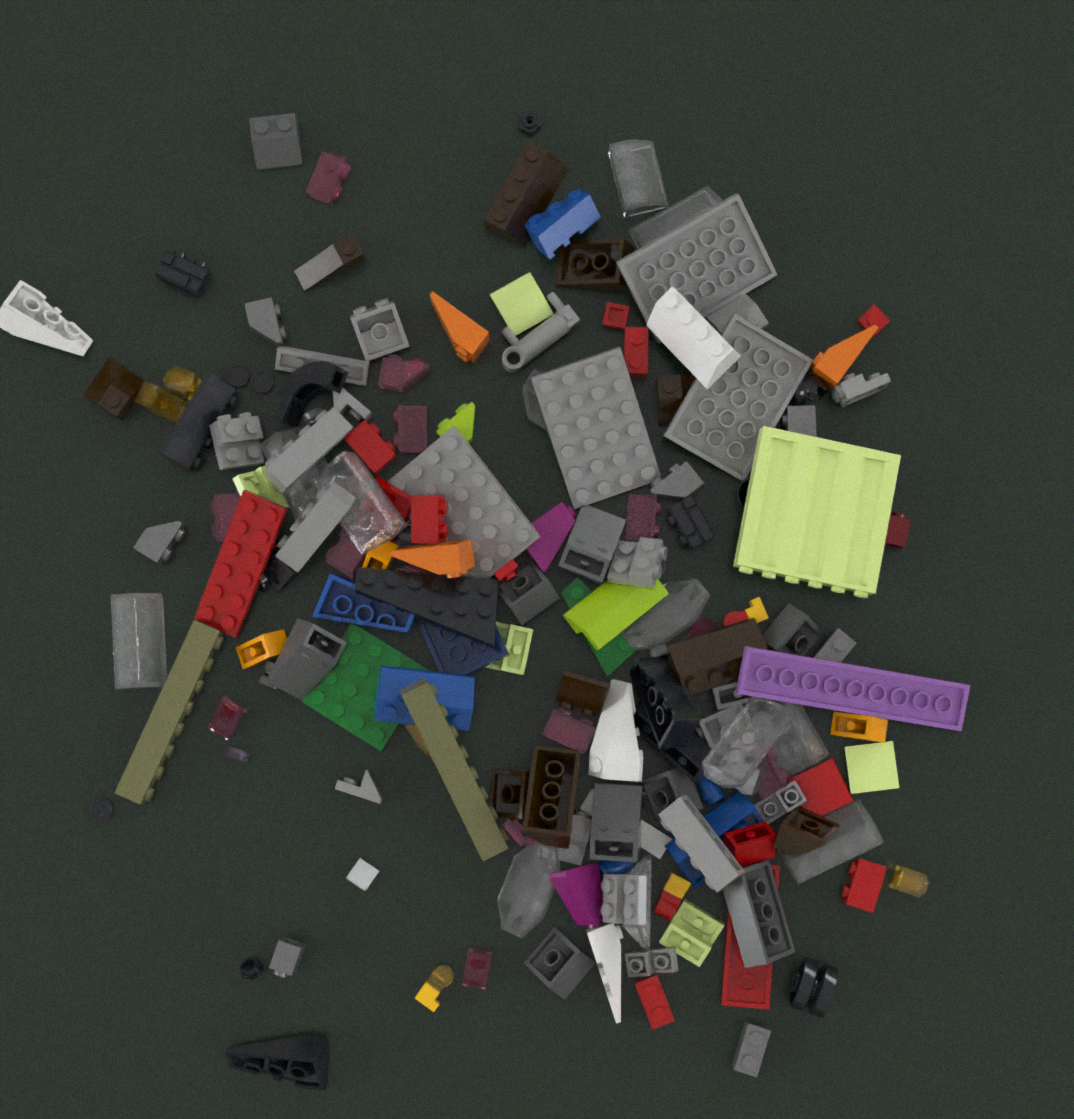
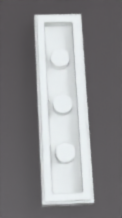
[580,788,672,859]

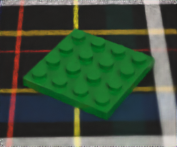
[302,623,430,752]

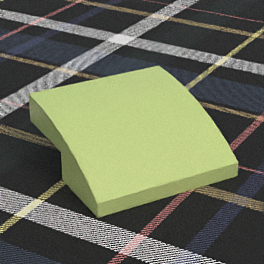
[489,272,553,336]
[233,466,295,508]
[485,622,533,675]
[845,741,900,794]
[659,898,725,967]

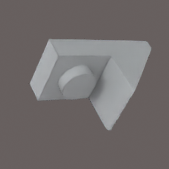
[333,388,372,422]
[335,769,383,804]

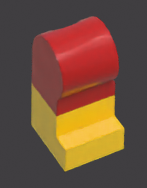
[722,597,768,627]
[653,872,691,921]

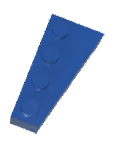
[312,573,416,632]

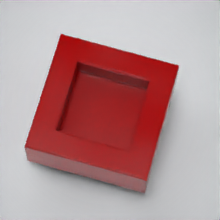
[602,302,630,330]
[857,304,890,338]
[494,559,518,583]

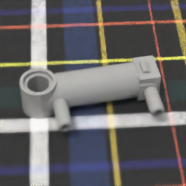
[501,292,580,373]

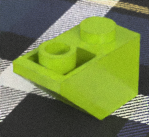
[436,402,475,444]

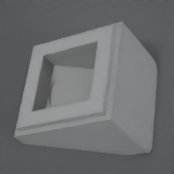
[346,858,379,891]

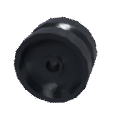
[789,956,838,1018]

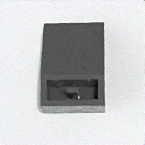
[558,505,626,585]
[266,618,347,701]
[590,782,643,862]

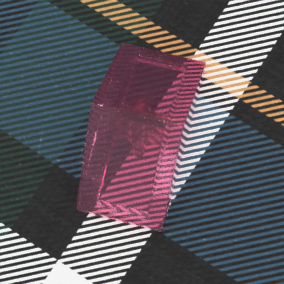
[208,696,248,740]
[462,948,492,989]

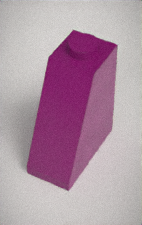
[526,502,576,574]
[549,863,603,929]

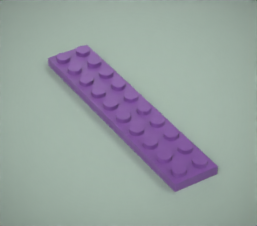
[736,646,971,731]

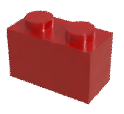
[623,327,649,379]
[344,420,397,476]
[411,495,448,544]
[723,821,777,867]
[841,858,887,913]
[634,974,675,1030]

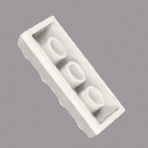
[646,286,741,389]

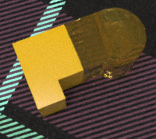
[415,965,454,1012]

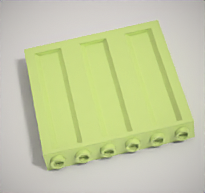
[733,426,901,598]

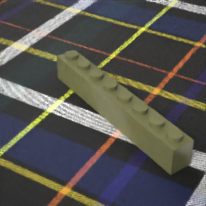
[115,620,224,805]
[399,678,509,861]

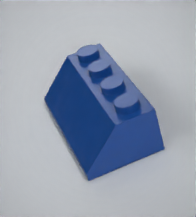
[373,665,475,731]
[665,792,764,889]

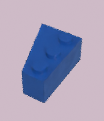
[524,189,601,260]

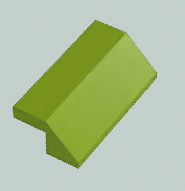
[563,579,669,651]

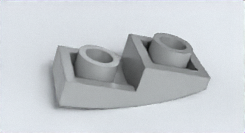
[754,780,807,824]
[625,947,679,977]

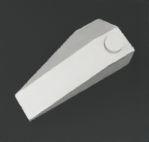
[0,280,93,356]
[588,679,643,782]
[586,923,623,1024]

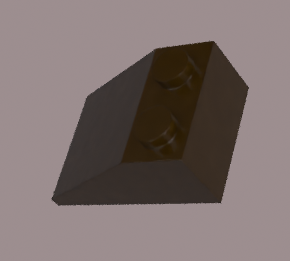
[556,238,635,292]
[555,670,611,717]

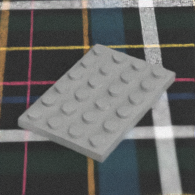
[616,193,777,344]
[663,313,813,481]
[530,347,661,509]
[387,426,541,579]

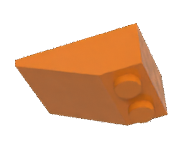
[430,291,490,364]
[809,325,879,391]
[390,539,475,578]

